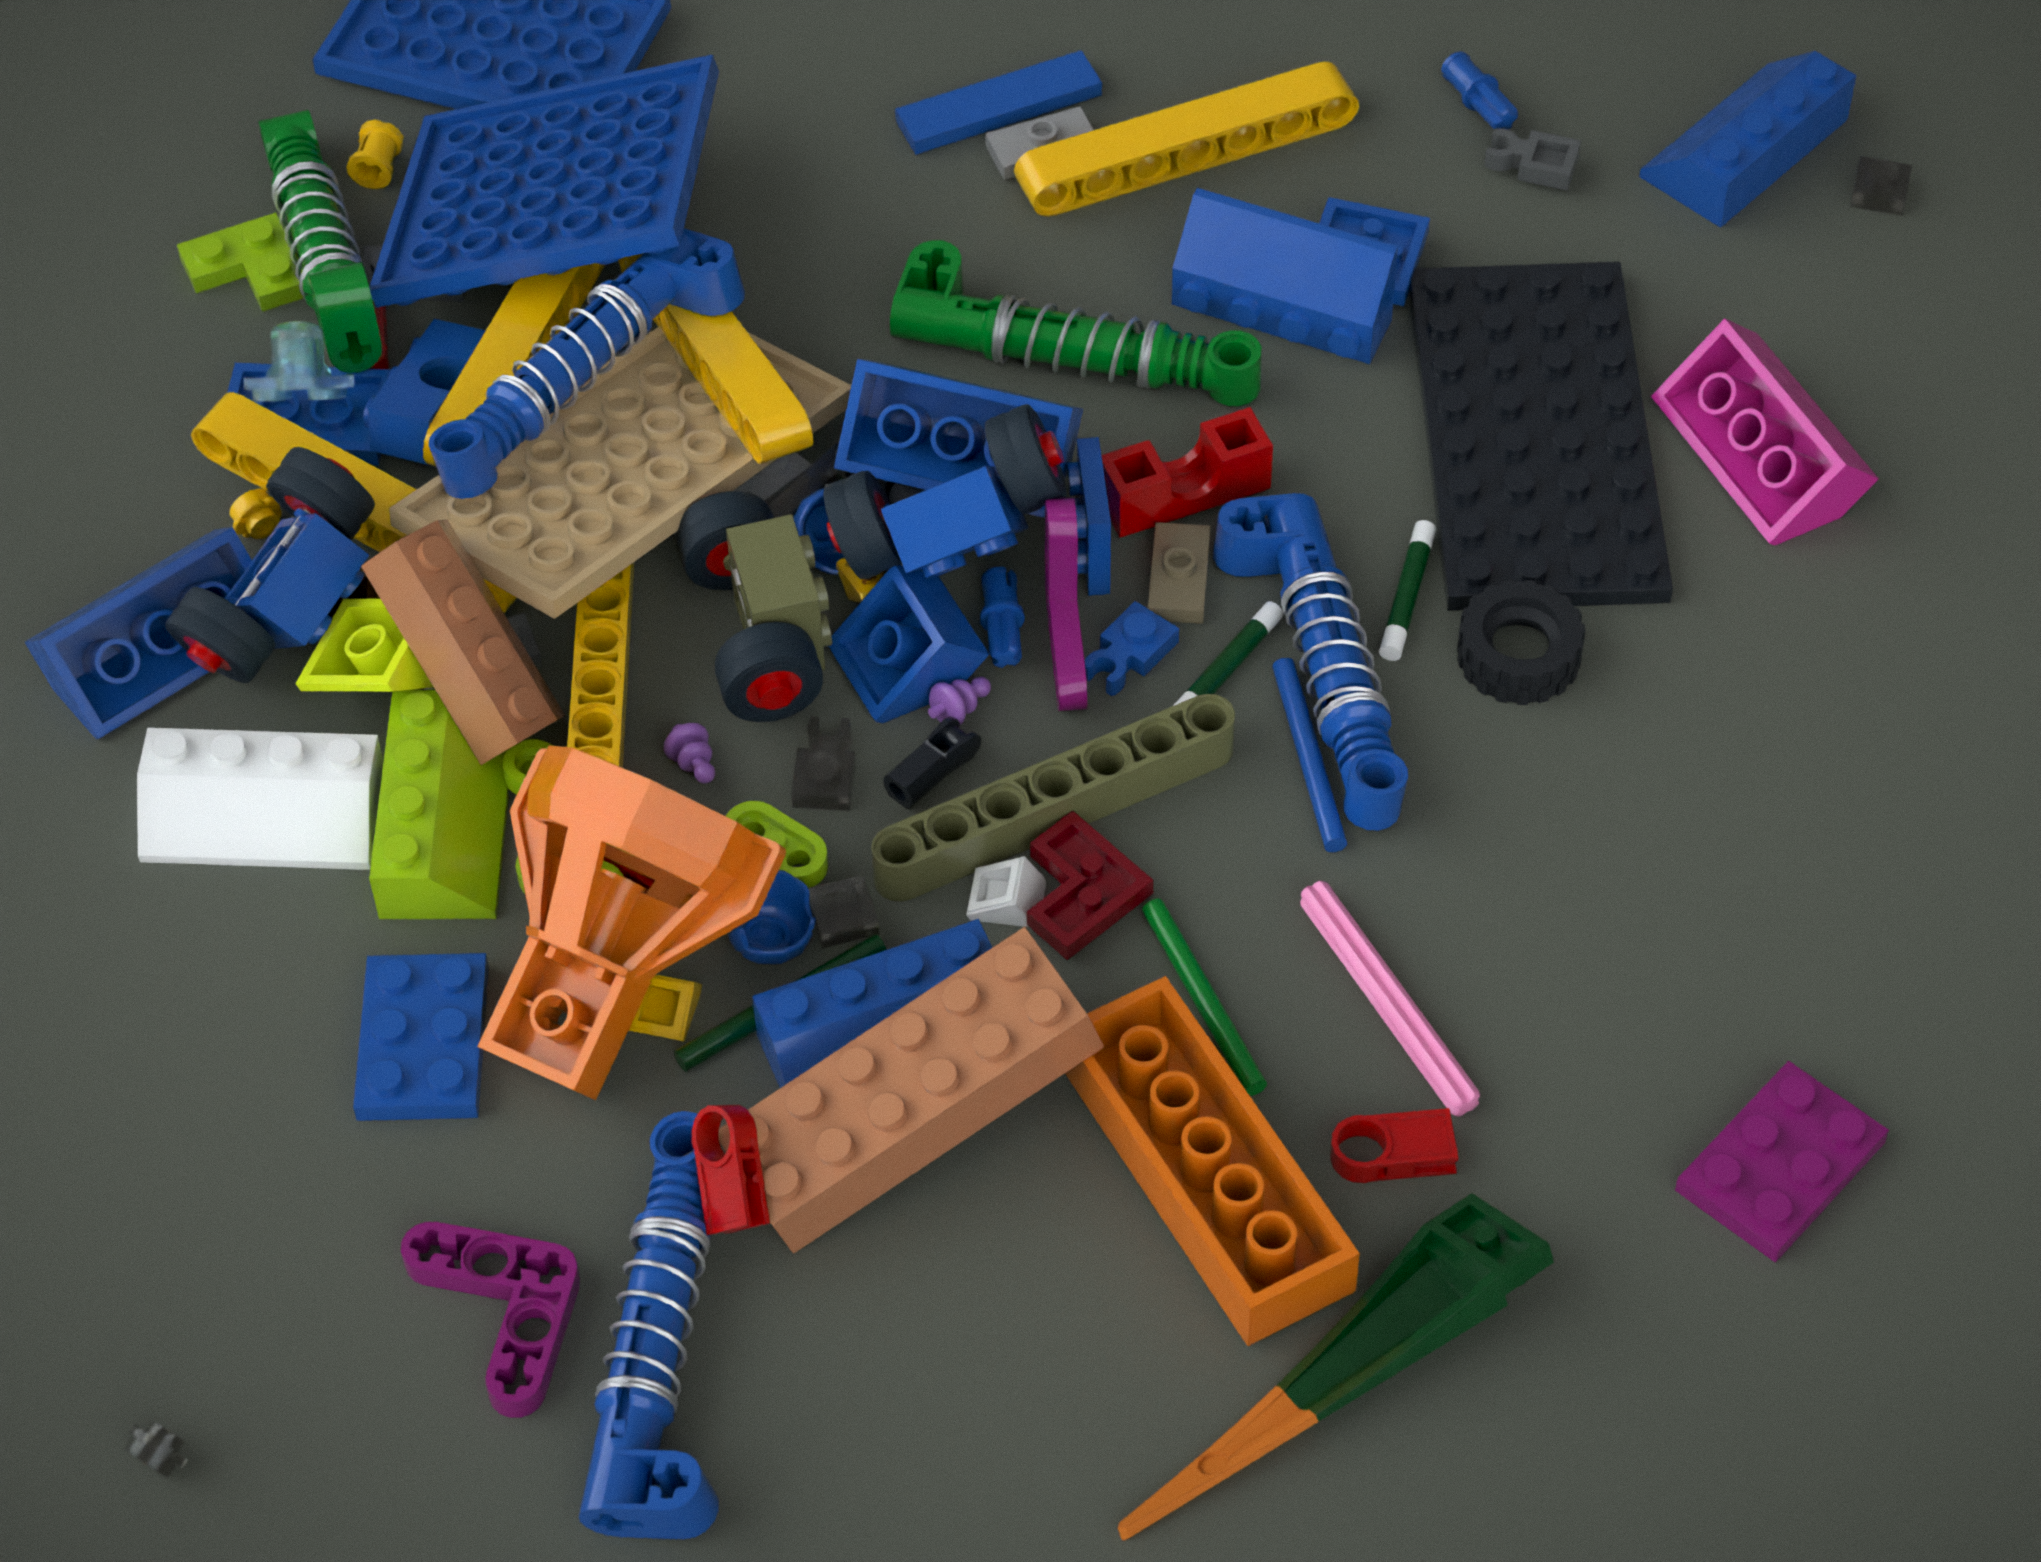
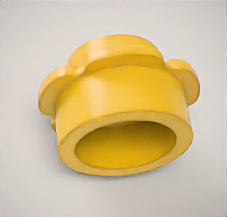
[229,489,282,539]

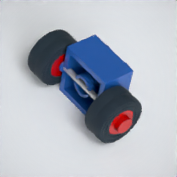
[823,404,1067,579]
[165,447,375,683]

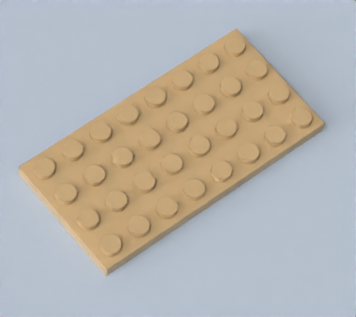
[389,327,852,619]

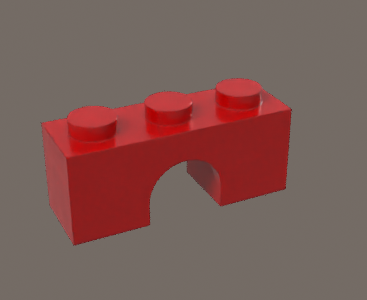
[1102,407,1273,538]

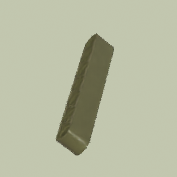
[871,694,1235,902]

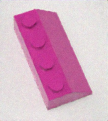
[1651,318,1879,546]

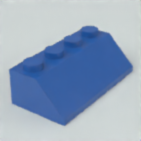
[1639,51,1857,228]
[1172,188,1398,364]
[834,359,1083,518]
[24,527,252,739]
[752,919,993,1088]

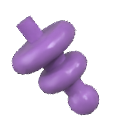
[928,676,991,725]
[663,723,715,784]

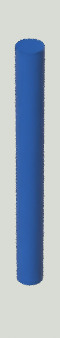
[1272,658,1347,852]

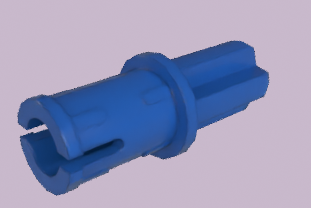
[1441,52,1518,130]
[980,566,1025,668]

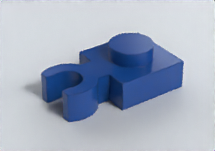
[1084,601,1179,696]

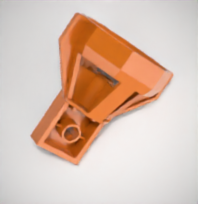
[477,745,786,1101]

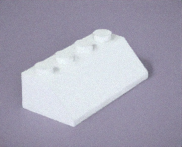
[137,728,384,870]

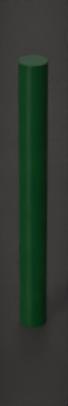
[674,934,887,1072]

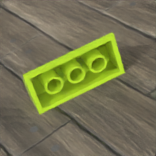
[369,690,509,919]

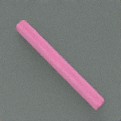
[1300,881,1480,1117]

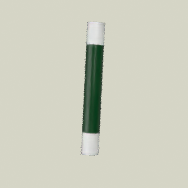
[1379,520,1436,661]
[1173,601,1284,706]

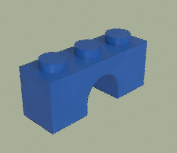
[363,319,486,465]

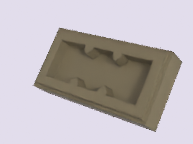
[1148,522,1211,624]

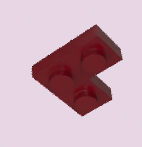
[1026,811,1154,960]

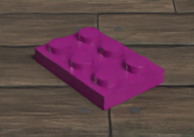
[1675,1060,1889,1263]

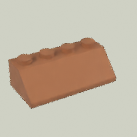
[361,519,565,765]

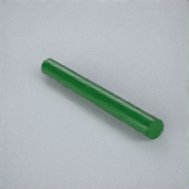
[1142,898,1267,1096]

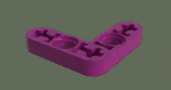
[1045,498,1087,711]
[400,1222,580,1418]

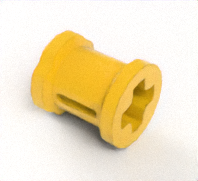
[346,120,404,189]

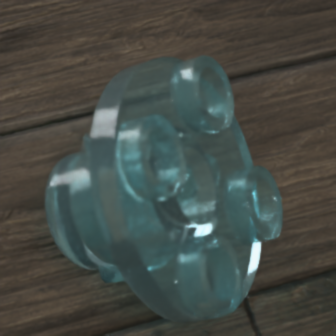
[243,321,355,402]

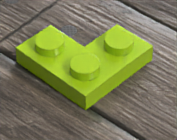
[176,212,310,312]

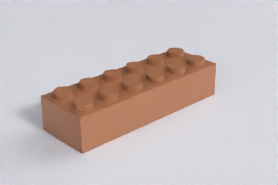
[719,927,1104,1254]

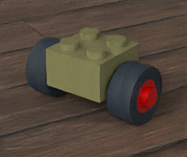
[675,491,832,722]

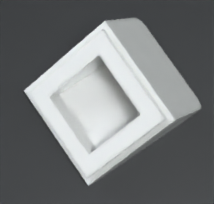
[966,856,1046,927]

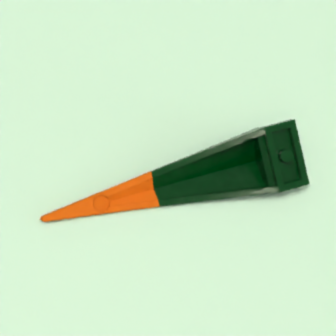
[1118,1193,1554,1541]

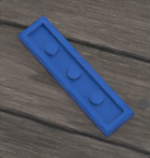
[895,50,1102,155]

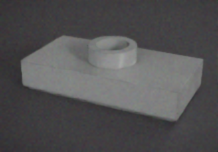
[985,106,1094,180]

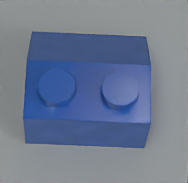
[828,565,989,724]

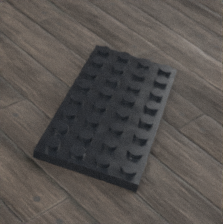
[1409,262,1673,611]

